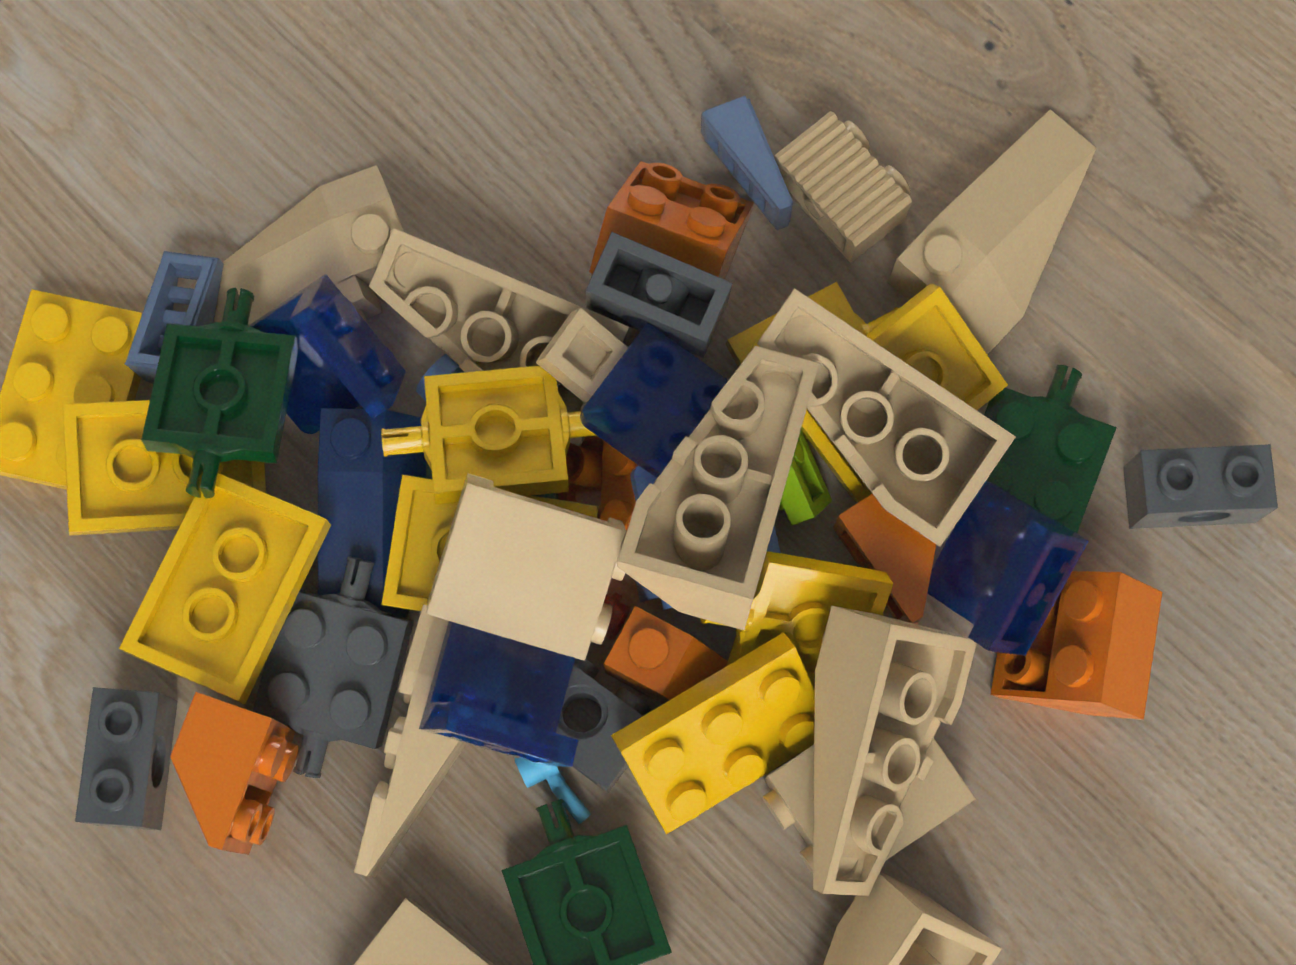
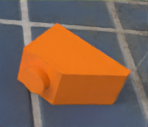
[833,494,936,624]
[604,606,728,704]

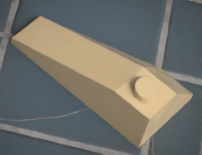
[888,109,1096,355]
[173,165,404,333]
[369,228,636,446]
[757,288,1016,547]
[617,346,819,630]
[354,604,518,878]
[813,606,977,896]
[823,872,1002,965]

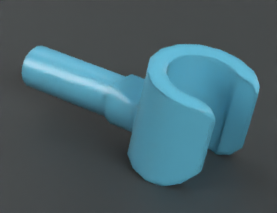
[515,745,591,824]

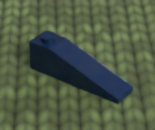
[318,408,427,618]

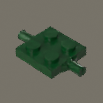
[141,288,299,498]
[966,365,1117,570]
[501,799,672,965]

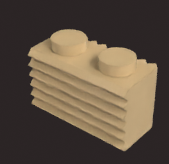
[774,111,912,263]

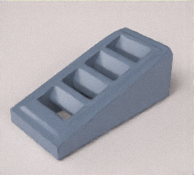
[701,96,793,230]
[125,251,224,384]

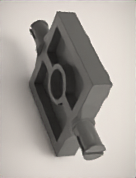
[253,556,414,778]

